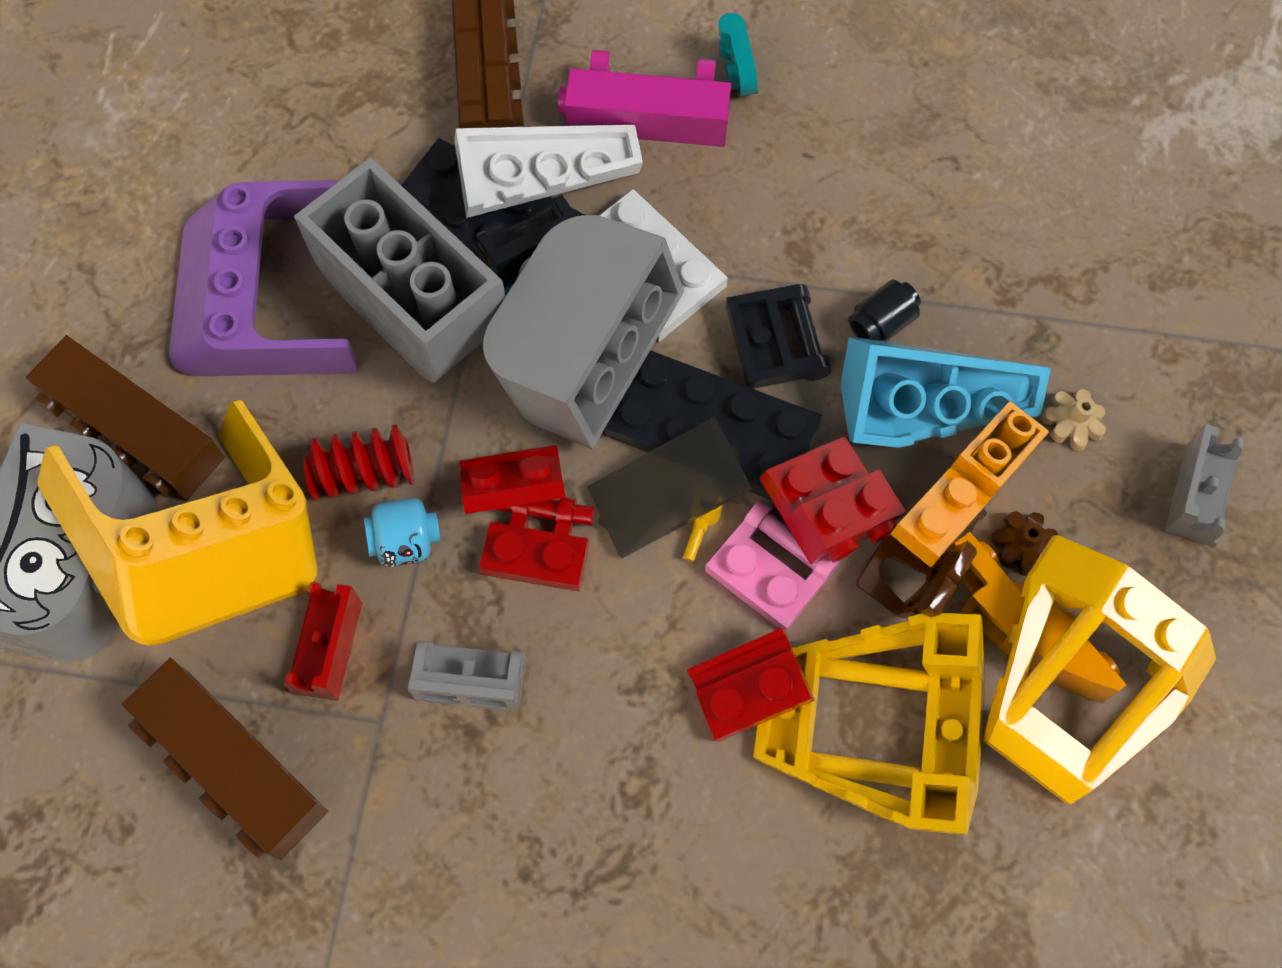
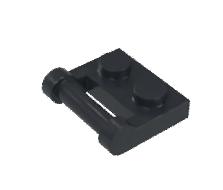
[726,284,832,389]

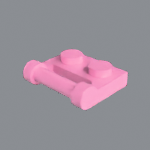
[705,500,842,631]

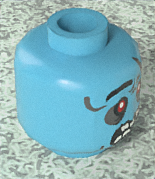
[364,498,440,567]

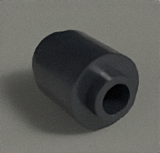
[848,279,921,342]

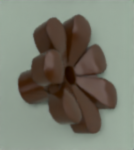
[991,511,1058,576]

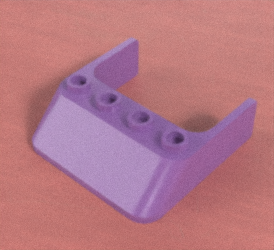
[169,180,359,377]

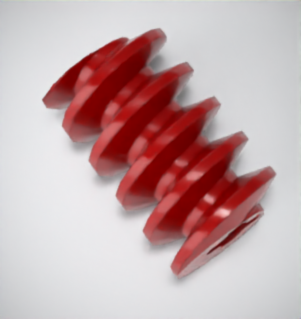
[304,424,415,501]

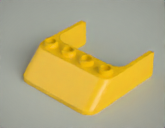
[37,399,318,646]

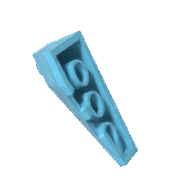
[840,337,1051,448]

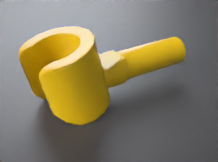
[682,489,723,562]

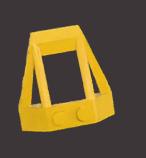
[982,535,1216,804]
[753,613,985,835]

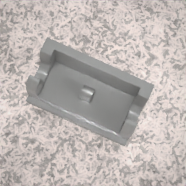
[1165,424,1244,547]
[408,641,526,712]

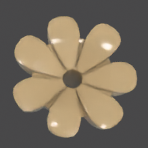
[1041,389,1106,451]

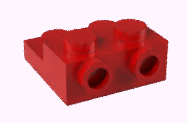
[759,436,906,565]

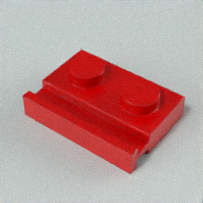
[460,445,566,514]
[687,627,815,742]

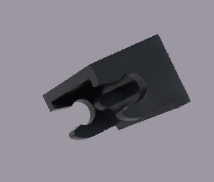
[476,194,578,288]

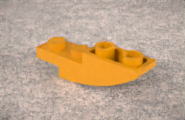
[890,401,1050,567]
[951,532,1126,703]

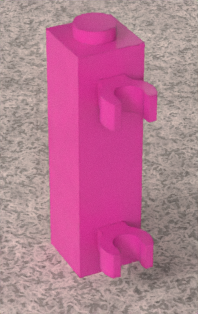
[558,50,731,147]

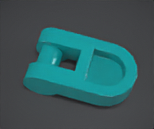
[718,13,758,97]

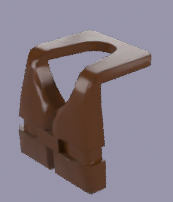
[856,535,977,618]

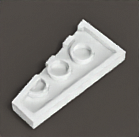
[454,125,643,218]

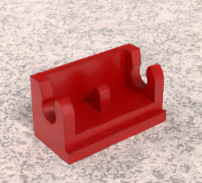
[283,582,363,701]

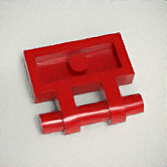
[479,497,595,592]

